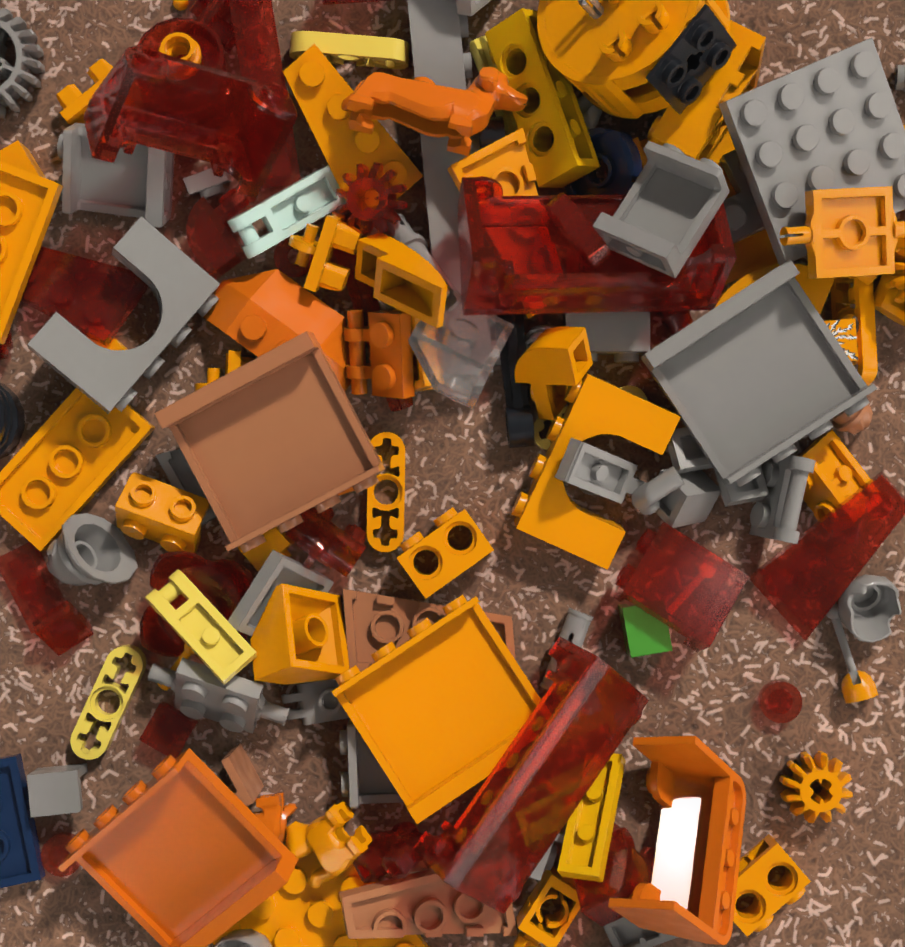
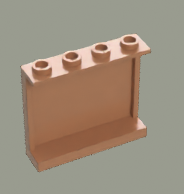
[154,331,385,553]

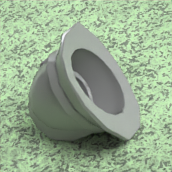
[46,513,138,586]

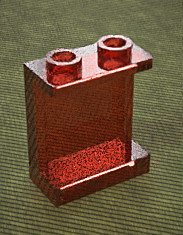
[613,522,750,652]

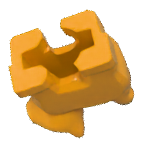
[284,801,372,888]

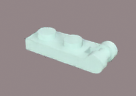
[227,165,347,259]

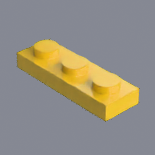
[557,750,626,882]

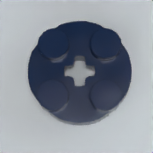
[565,127,642,213]

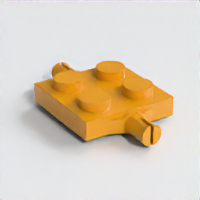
[780,186,905,279]

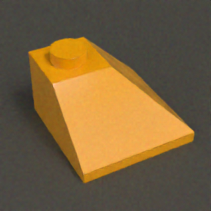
[250,583,350,685]

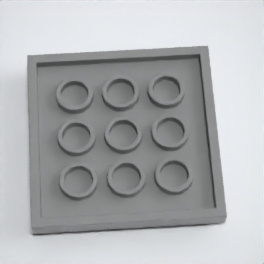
[719,38,905,265]

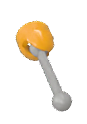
[824,603,878,704]

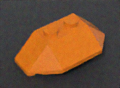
[199,269,351,392]

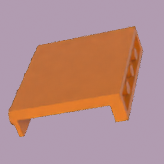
[58,748,298,947]

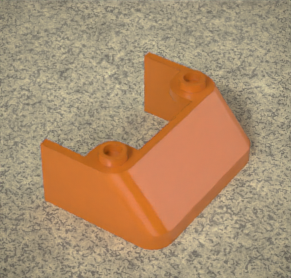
[608,736,746,945]

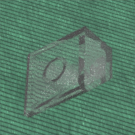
[408,299,515,409]

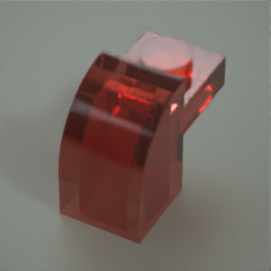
[186,185,260,280]
[574,823,652,927]

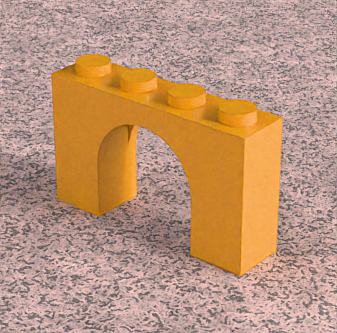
[511,373,681,570]

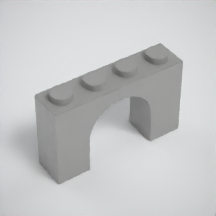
[27,216,220,414]

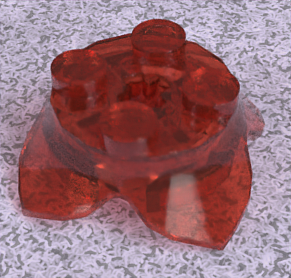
[140,551,254,663]

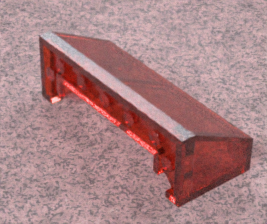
[457,176,737,315]
[413,637,649,914]

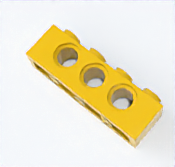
[485,8,601,188]

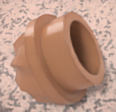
[832,404,873,435]

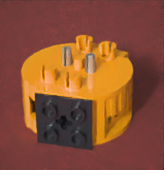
[537,0,737,119]

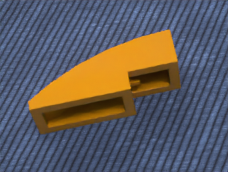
[354,232,448,328]

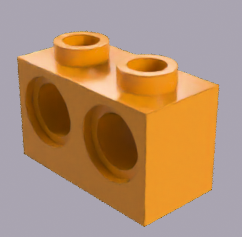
[397,507,494,599]
[733,834,811,937]

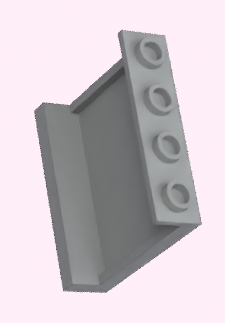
[641,259,877,487]

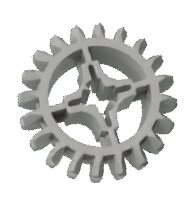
[0,8,45,119]

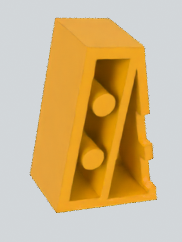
[647,20,766,161]

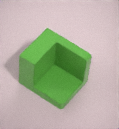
[618,601,673,658]

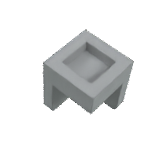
[655,469,721,528]
[27,763,88,817]

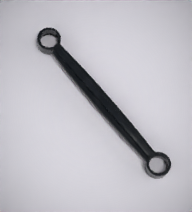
[478,116,535,448]

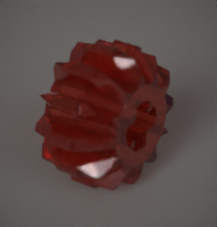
[335,162,408,235]

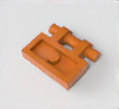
[344,310,415,399]

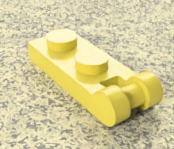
[145,569,257,685]

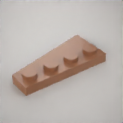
[343,589,516,671]
[339,851,518,939]

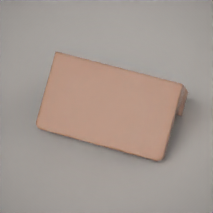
[221,743,264,806]

